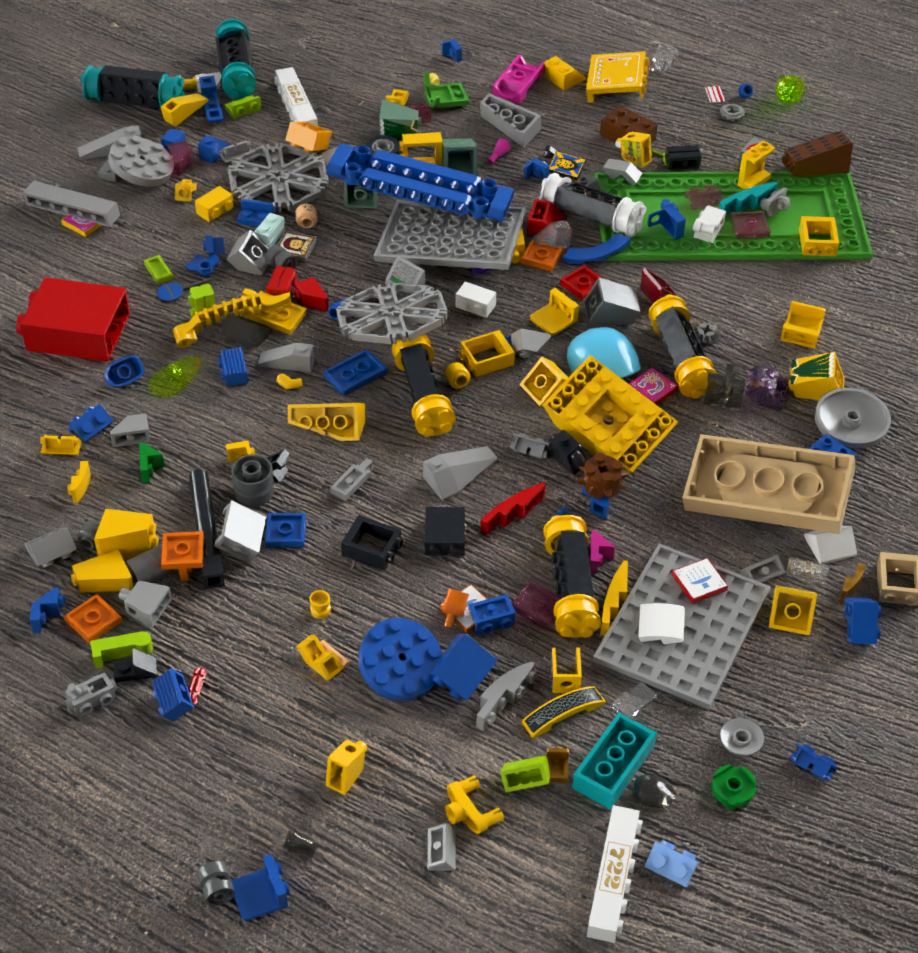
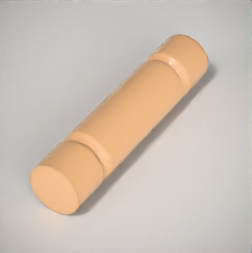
[320,640,350,668]

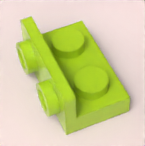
[225,95,261,119]

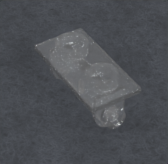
[786,557,830,584]

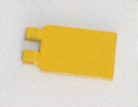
[239,289,307,335]

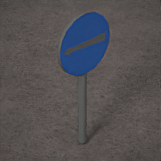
[157,277,213,302]

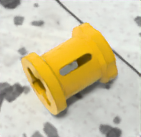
[183,77,197,92]

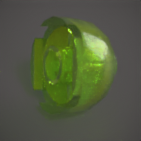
[775,74,807,104]

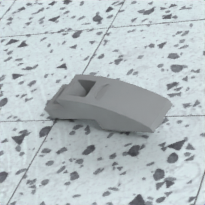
[476,661,536,731]

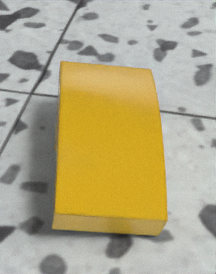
[68,461,91,503]

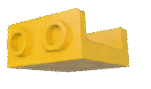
[737,140,775,190]
[780,301,826,349]

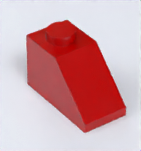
[294,277,329,312]

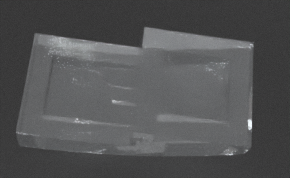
[610,681,657,718]

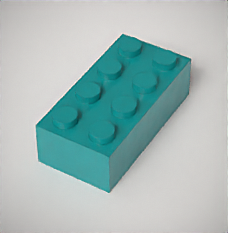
[572,712,657,810]

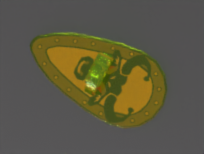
[149,355,201,397]

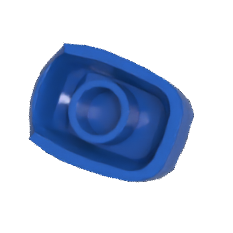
[104,355,145,387]

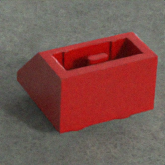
[527,199,566,240]

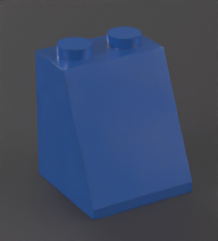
[430,633,498,701]

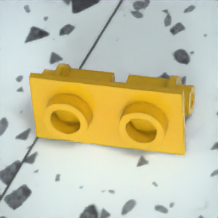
[40,435,82,455]

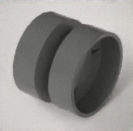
[231,454,275,507]

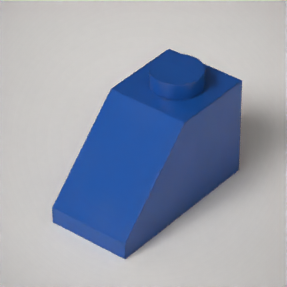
[198,135,230,164]

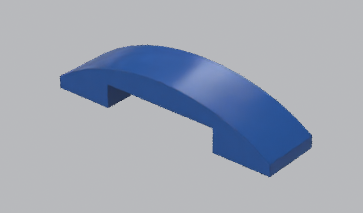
[199,75,224,123]

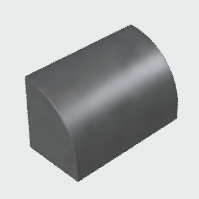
[127,544,176,583]

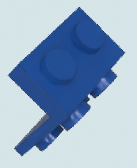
[232,854,290,921]

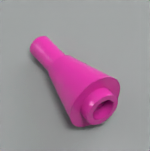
[488,139,511,164]

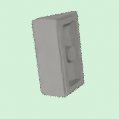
[739,554,786,583]
[427,823,456,871]

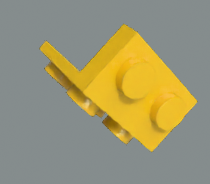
[530,288,579,336]

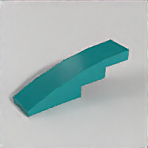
[719,182,778,216]

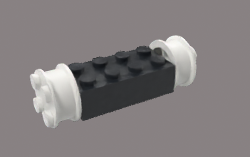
[539,173,646,237]

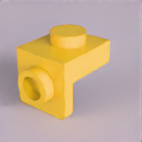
[386,89,409,106]
[175,179,197,202]
[226,441,255,463]

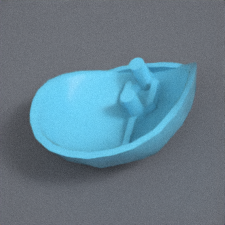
[567,327,641,379]

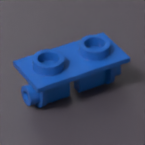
[790,743,837,781]

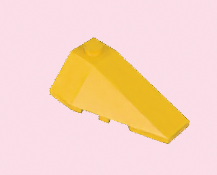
[288,403,365,441]

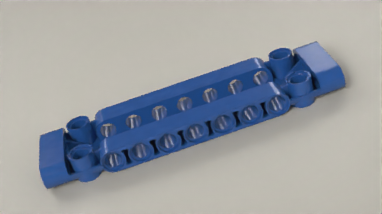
[326,143,514,222]

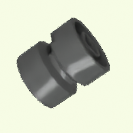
[265,244,297,269]
[197,861,235,906]

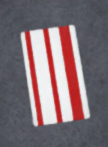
[705,86,725,102]

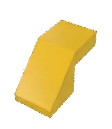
[296,634,344,680]

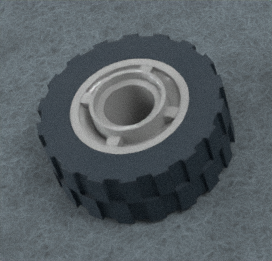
[366,135,401,155]

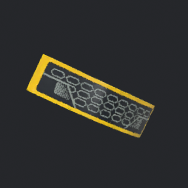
[522,686,606,739]

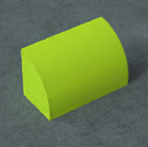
[500,755,550,792]

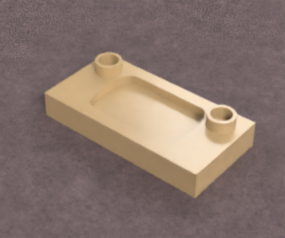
[682,434,855,534]

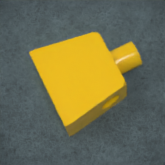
[326,740,368,795]

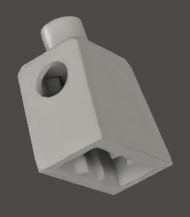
[119,581,172,628]

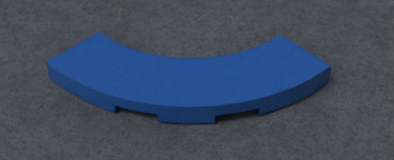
[563,233,631,264]

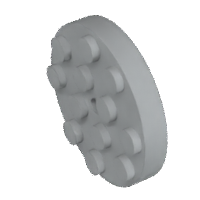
[108,135,174,187]

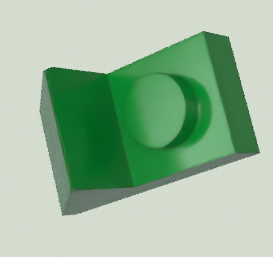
[139,443,165,484]

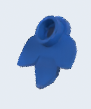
[185,254,219,276]

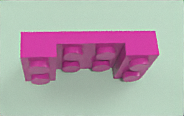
[492,54,545,104]

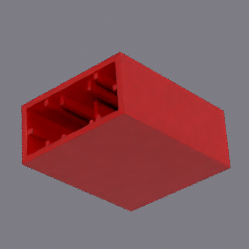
[16,277,130,362]

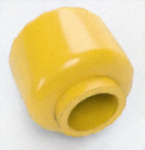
[444,362,470,389]

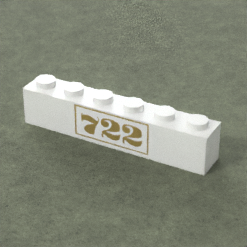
[274,67,318,126]
[587,805,643,943]

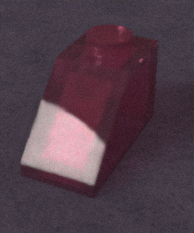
[168,141,194,176]

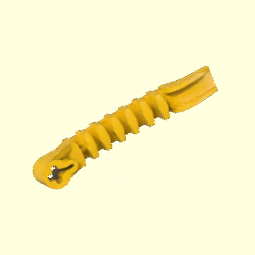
[173,292,292,348]

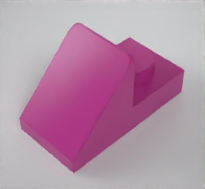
[590,530,615,574]

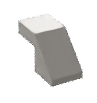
[602,159,642,186]

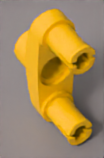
[445,775,504,834]

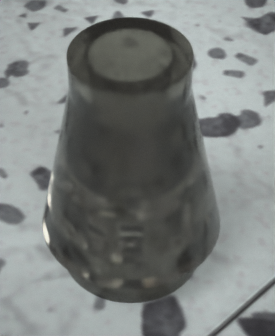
[283,830,318,856]

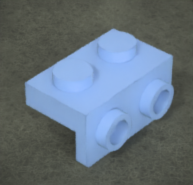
[644,840,700,887]

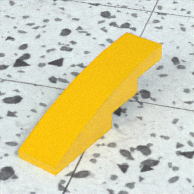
[600,560,628,636]

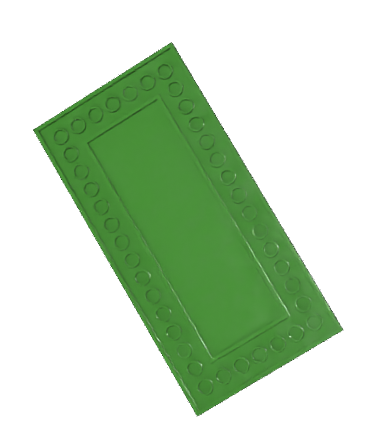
[594,171,873,261]

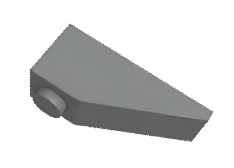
[258,343,314,373]

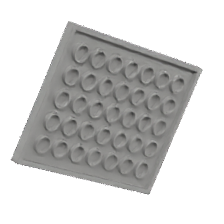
[374,200,526,270]

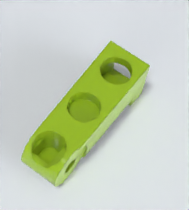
[90,631,153,669]

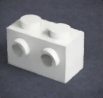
[456,282,496,318]

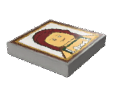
[277,231,317,262]

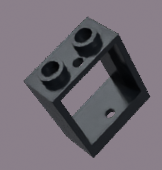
[341,515,403,570]

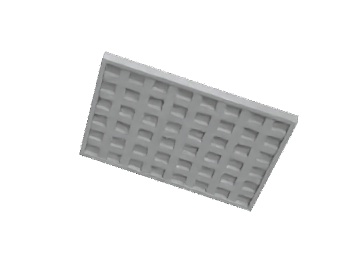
[593,543,771,710]

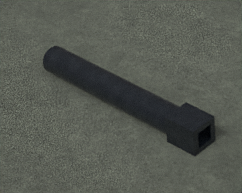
[189,469,225,589]

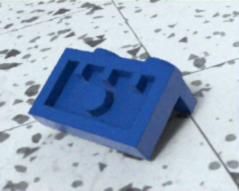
[237,199,274,227]
[468,594,516,635]

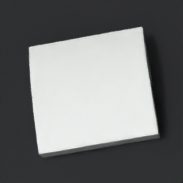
[638,603,685,644]

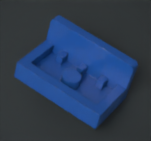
[68,404,114,443]

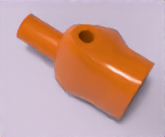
[442,588,469,628]

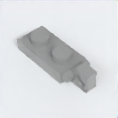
[330,458,373,501]

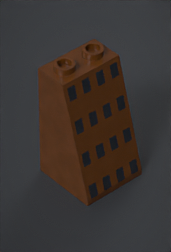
[782,131,853,177]

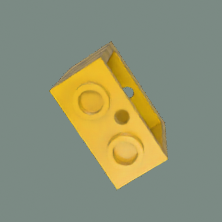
[400,132,442,166]
[799,216,839,256]
[459,330,515,378]

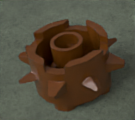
[576,453,629,499]

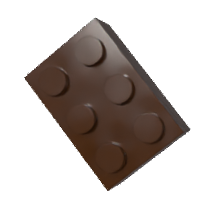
[600,106,658,143]

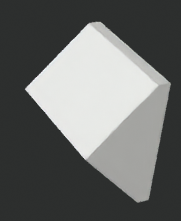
[804,525,857,565]

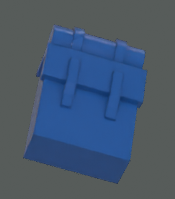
[647,199,686,240]

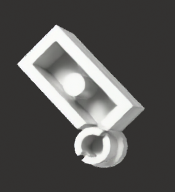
[693,205,726,243]

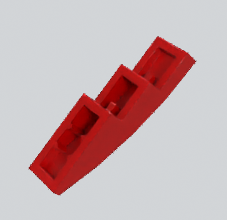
[480,483,546,536]

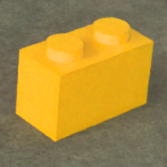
[195,186,234,222]

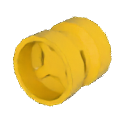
[309,590,331,619]

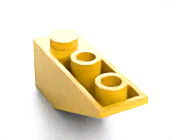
[161,93,208,127]

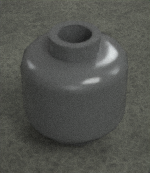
[77,520,100,550]

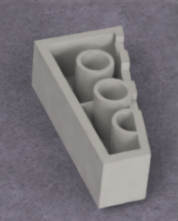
[480,93,541,148]

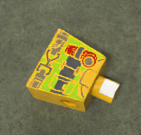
[615,132,652,168]

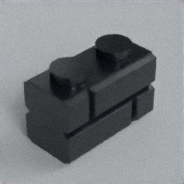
[665,145,702,170]

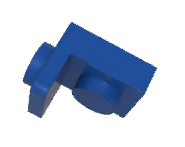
[441,39,462,62]
[524,158,550,180]

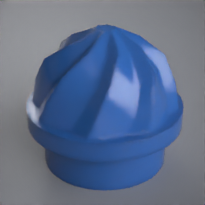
[738,84,753,99]

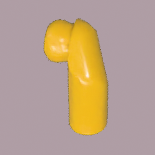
[276,374,303,390]

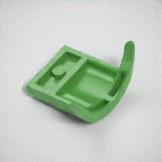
[424,72,469,109]

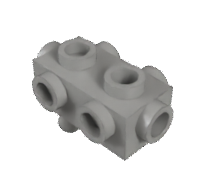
[64,672,118,716]

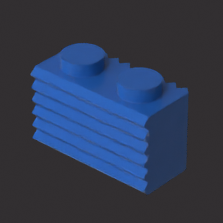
[218,347,248,386]
[152,669,194,722]

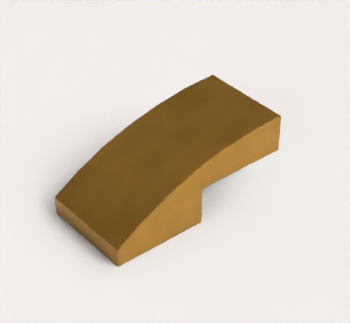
[839,563,866,604]

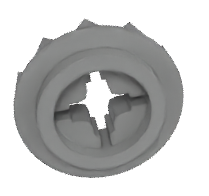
[720,104,745,122]
[693,321,720,344]

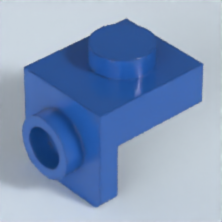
[203,235,225,255]

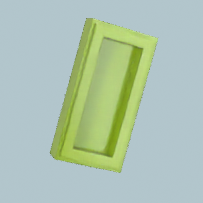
[144,255,173,285]

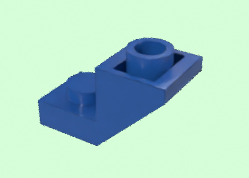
[29,587,65,633]

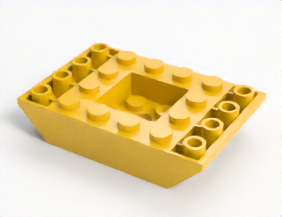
[543,355,678,474]

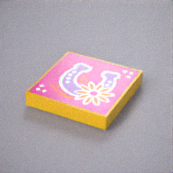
[61,215,102,237]

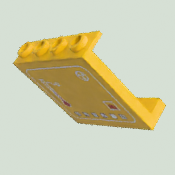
[586,51,649,103]

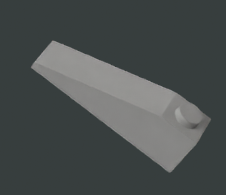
[78,125,141,160]
[423,446,498,501]

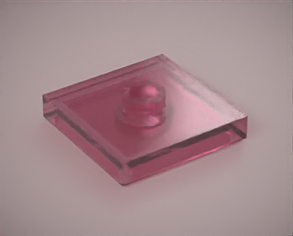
[730,211,771,239]
[512,580,560,628]

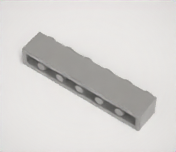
[23,181,120,227]

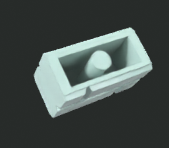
[254,213,285,247]

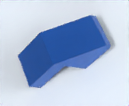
[582,486,609,520]

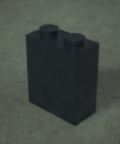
[425,507,465,556]

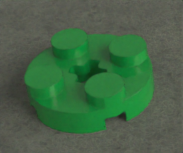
[711,765,756,809]

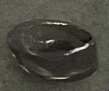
[634,774,675,808]

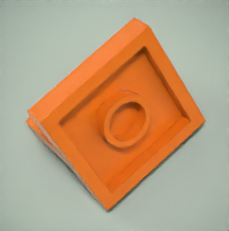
[161,531,204,581]

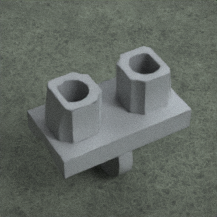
[760,188,790,216]

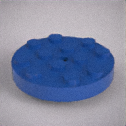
[358,618,442,701]

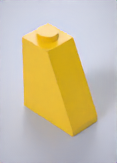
[70,549,134,593]

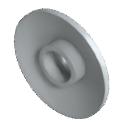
[720,718,764,756]

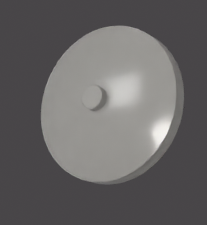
[815,388,891,448]

